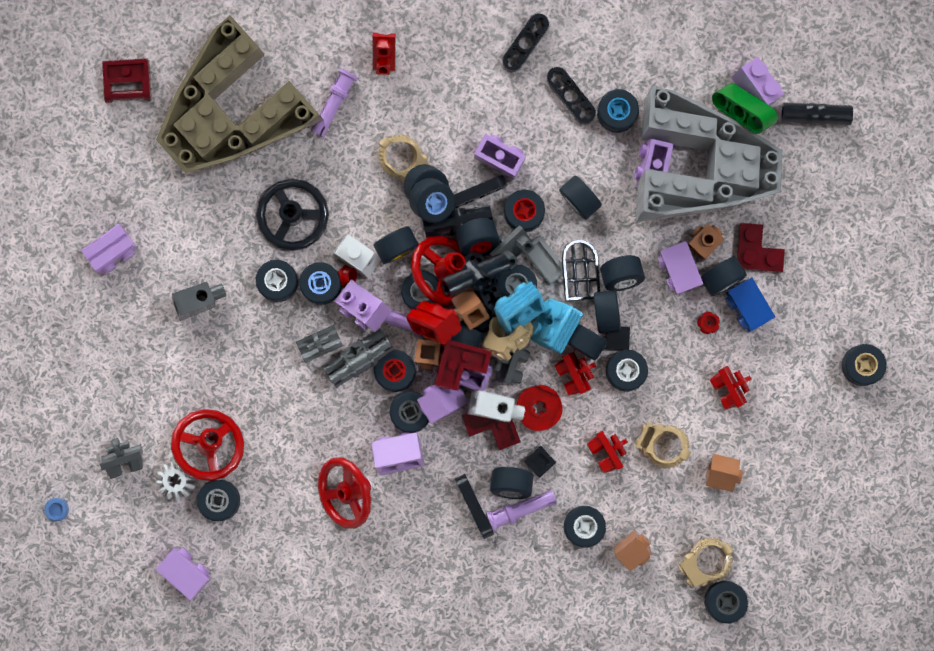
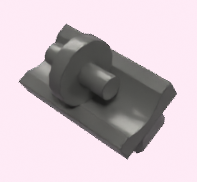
[490,226,534,270]
[296,325,343,363]
[490,348,530,384]
[99,438,143,479]

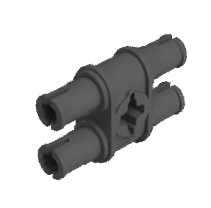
[322,328,395,389]

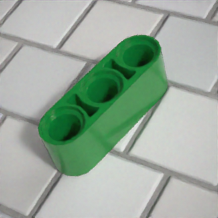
[712,83,778,134]

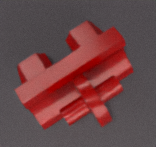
[372,32,396,75]
[555,352,596,395]
[710,366,752,409]
[587,430,628,473]

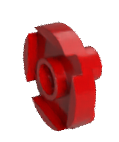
[516,385,563,431]

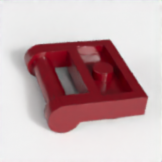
[102,58,152,103]

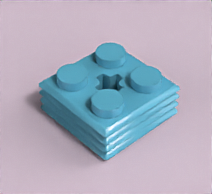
[495,282,545,336]
[530,298,583,354]

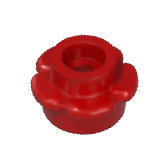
[338,265,357,288]
[697,312,720,334]

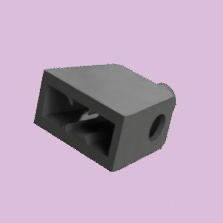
[172,282,227,321]

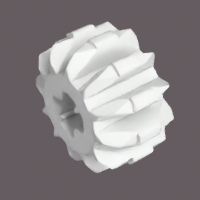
[156,461,196,500]

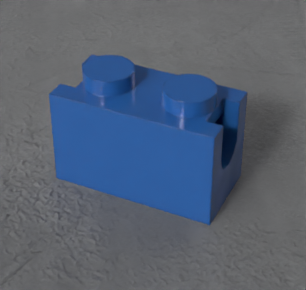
[725,278,776,332]

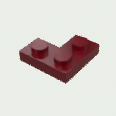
[737,223,785,273]
[435,340,492,391]
[461,404,521,451]

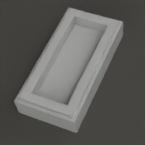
[525,235,568,285]

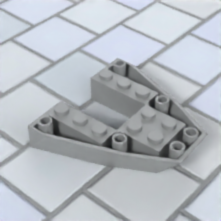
[636,86,783,222]

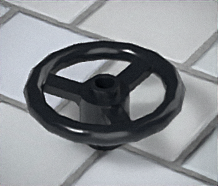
[256,178,329,251]

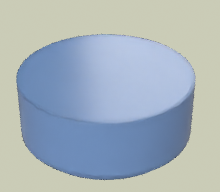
[44,498,69,521]

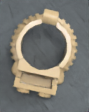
[378,134,430,183]
[482,317,534,361]
[635,422,691,469]
[678,537,734,588]

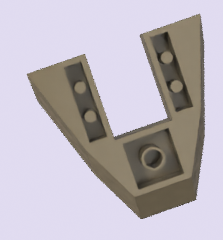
[156,15,324,173]

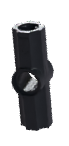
[422,205,493,238]
[440,254,511,298]

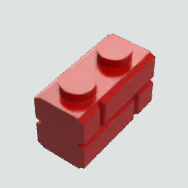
[406,301,461,345]

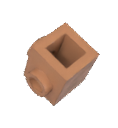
[688,224,724,261]
[451,289,490,330]
[415,339,444,371]
[706,454,743,492]
[614,530,651,572]

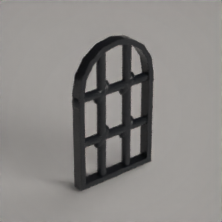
[561,240,600,301]

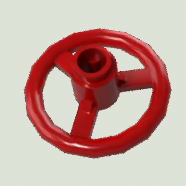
[411,235,473,306]
[171,409,244,481]
[318,457,372,529]

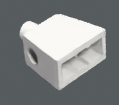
[333,234,381,278]
[467,391,525,422]

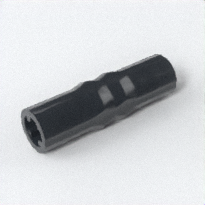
[781,102,853,125]

